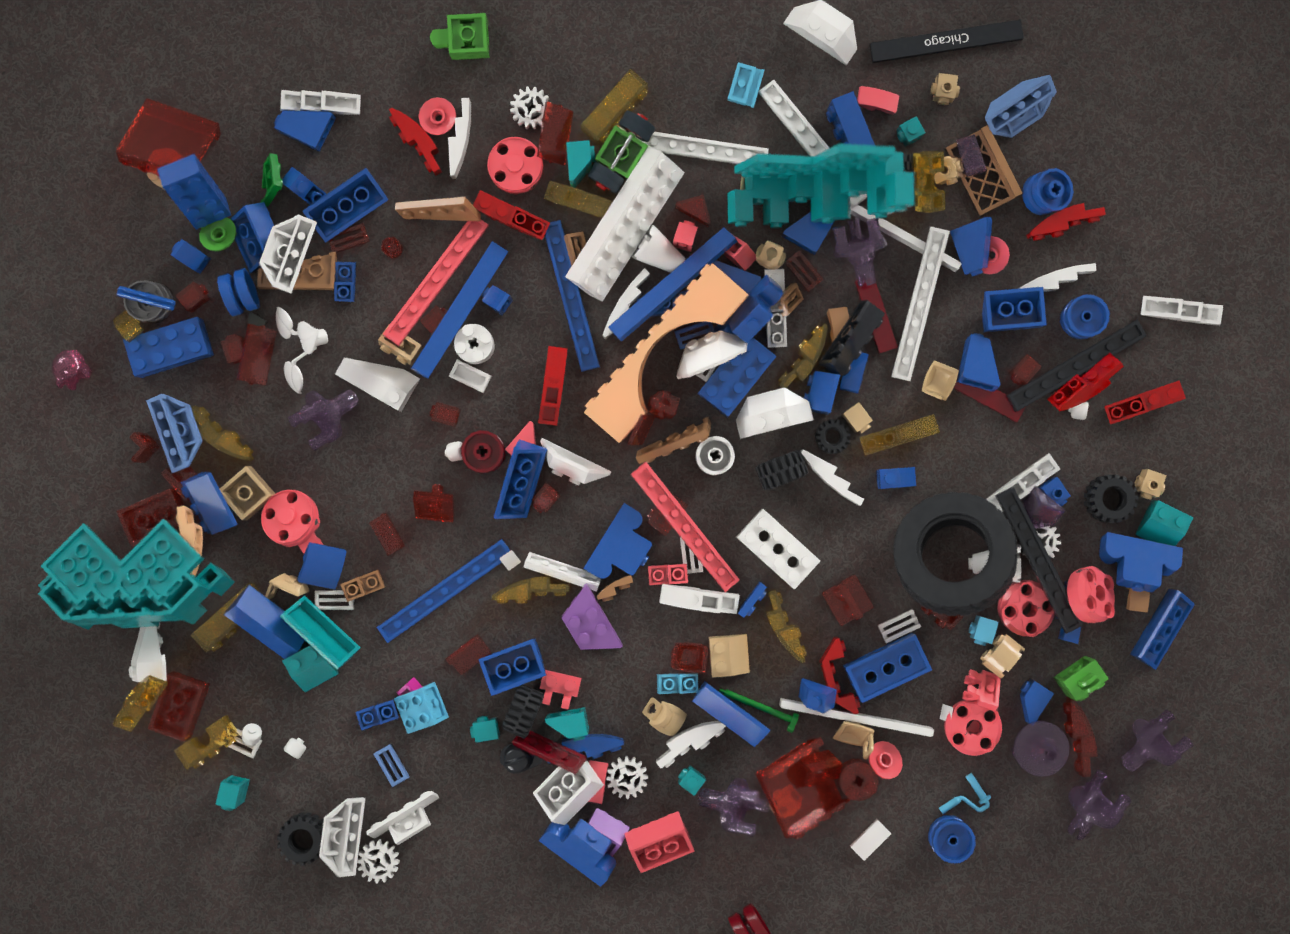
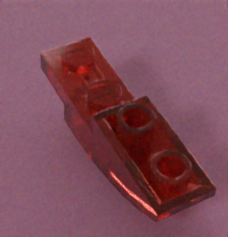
[1063,697,1098,777]

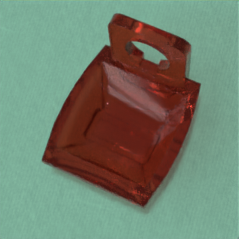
[671,642,708,673]

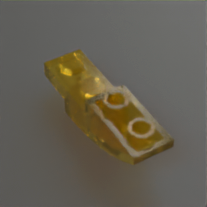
[544,181,613,219]
[777,323,828,389]
[191,406,255,461]
[859,414,940,456]
[492,576,570,603]
[766,589,807,663]
[113,675,168,732]

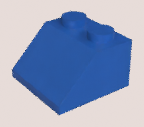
[803,371,840,415]

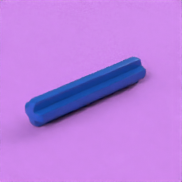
[117,286,176,310]

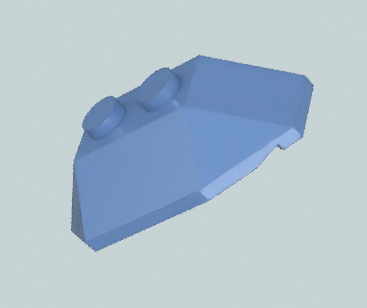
[985,75,1057,138]
[146,394,203,473]

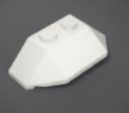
[783,0,857,65]
[259,215,317,293]
[676,331,748,379]
[736,388,814,439]
[540,438,611,486]
[319,797,365,877]

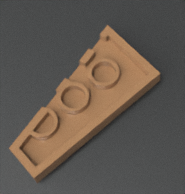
[395,197,481,221]
[257,251,337,290]
[636,417,711,464]

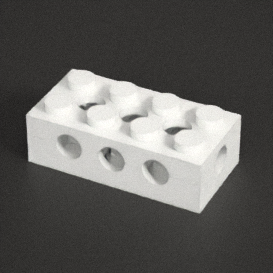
[736,509,820,590]

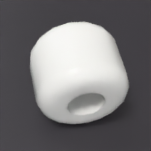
[1068,401,1089,420]
[445,441,463,462]
[242,723,262,745]
[284,738,306,759]

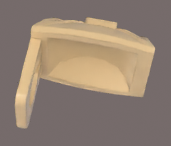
[756,241,786,270]
[922,360,959,401]
[265,573,309,599]
[643,697,687,736]
[833,721,874,759]

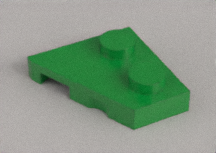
[261,153,283,207]

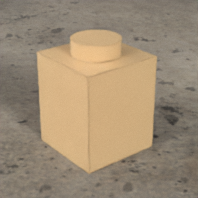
[841,402,873,433]

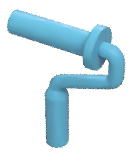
[939,773,991,814]

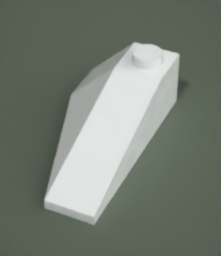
[335,358,420,412]
[129,623,167,682]

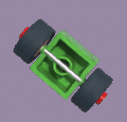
[588,110,656,194]

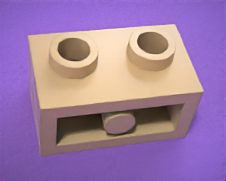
[378,324,422,366]

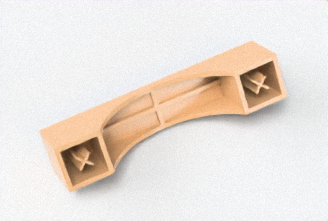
[584,263,749,443]

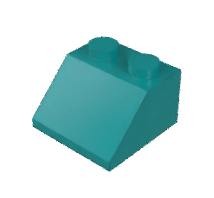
[566,140,596,189]
[1135,500,1194,546]
[282,645,339,692]
[545,707,589,741]

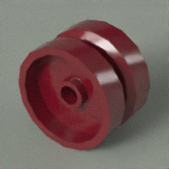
[461,430,506,473]
[728,903,771,934]

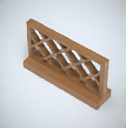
[945,125,1023,216]

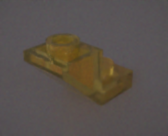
[113,310,144,342]

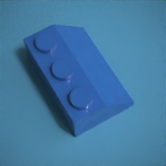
[230,202,274,273]
[982,287,1047,332]
[181,472,238,535]
[478,639,546,696]

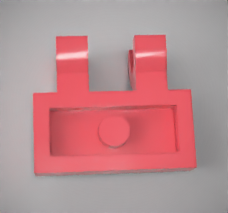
[962,669,1001,711]
[540,670,582,709]

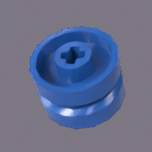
[1022,168,1074,215]
[217,268,260,317]
[1060,295,1110,339]
[928,815,976,863]

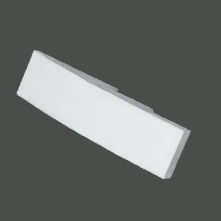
[280,90,361,115]
[448,98,471,179]
[1018,263,1096,292]
[603,268,650,340]
[1141,296,1223,326]
[801,450,864,506]
[987,453,1060,512]

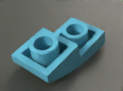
[657,673,698,694]

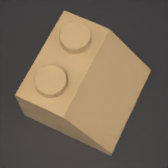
[709,634,750,677]

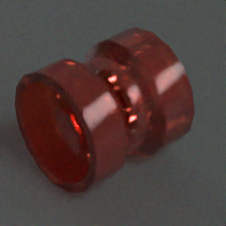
[381,237,403,259]

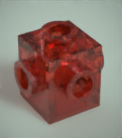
[648,390,680,420]

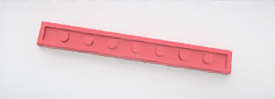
[383,220,489,346]
[630,462,740,592]

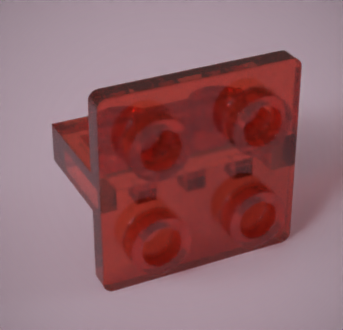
[822,575,873,626]

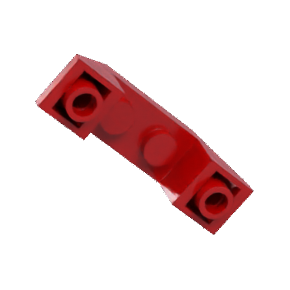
[820,637,860,714]

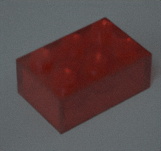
[116,488,184,547]
[148,671,210,742]

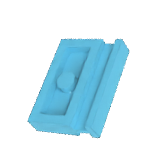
[727,62,764,108]

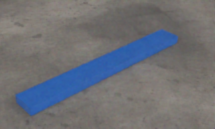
[545,220,600,372]
[608,227,737,342]
[411,241,508,379]
[376,539,511,643]

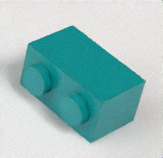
[216,775,250,811]

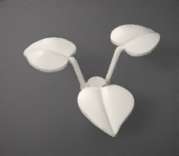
[276,307,328,394]

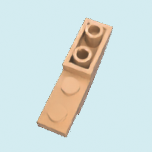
[176,506,203,576]

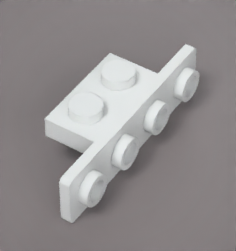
[366,791,439,845]

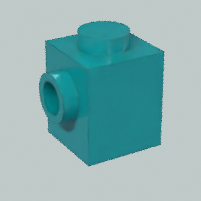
[896,116,926,147]
[470,716,500,743]
[678,765,706,796]

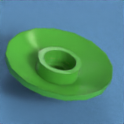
[199,217,237,252]

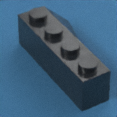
[818,300,885,377]

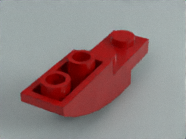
[389,108,442,176]
[473,190,550,240]
[1026,203,1106,241]
[538,346,567,426]
[1047,353,1124,412]
[1104,381,1186,425]

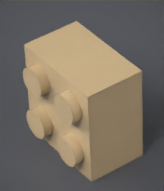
[220,466,275,520]

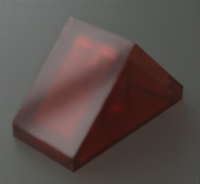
[675,195,711,227]

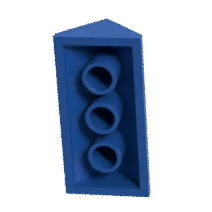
[302,168,389,243]
[494,439,547,519]
[224,585,305,659]
[1130,589,1195,670]
[693,681,770,747]

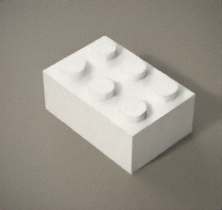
[533,760,604,825]

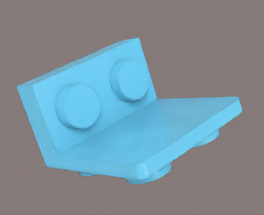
[394,682,449,734]

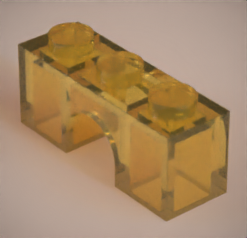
[913,151,945,213]
[174,715,239,770]

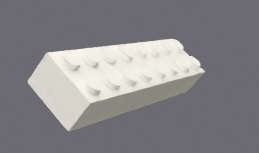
[565,147,685,301]

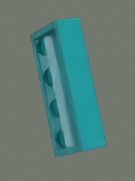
[280,595,361,670]

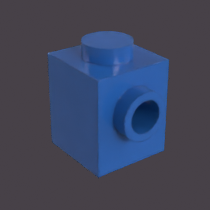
[1038,477,1070,508]

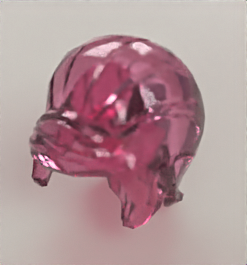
[52,350,92,390]

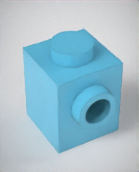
[969,615,999,646]

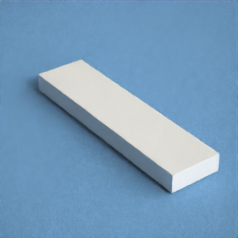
[524,552,601,592]

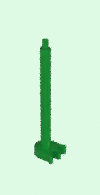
[719,688,799,733]

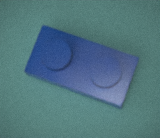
[737,582,767,618]

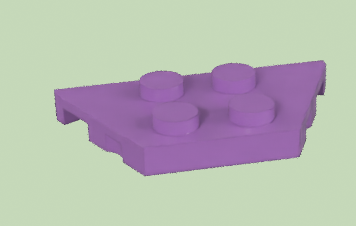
[562,583,623,650]

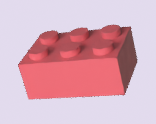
[624,811,695,873]

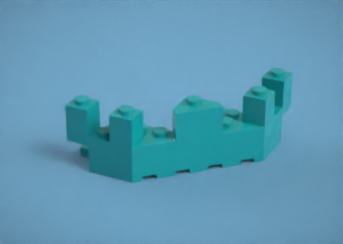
[727,144,914,229]
[38,519,235,630]

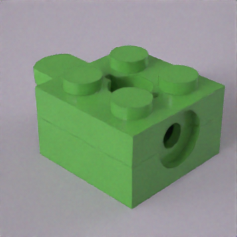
[430,13,490,60]
[1053,656,1109,701]

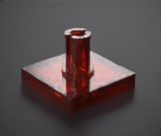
[413,484,455,522]

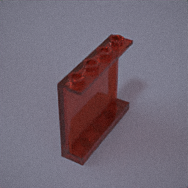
[116,98,221,177]
[756,737,850,840]

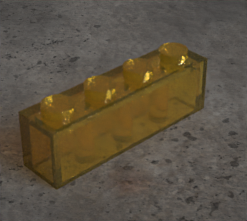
[580,69,648,145]
[191,583,265,652]

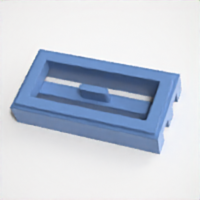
[374,744,410,787]

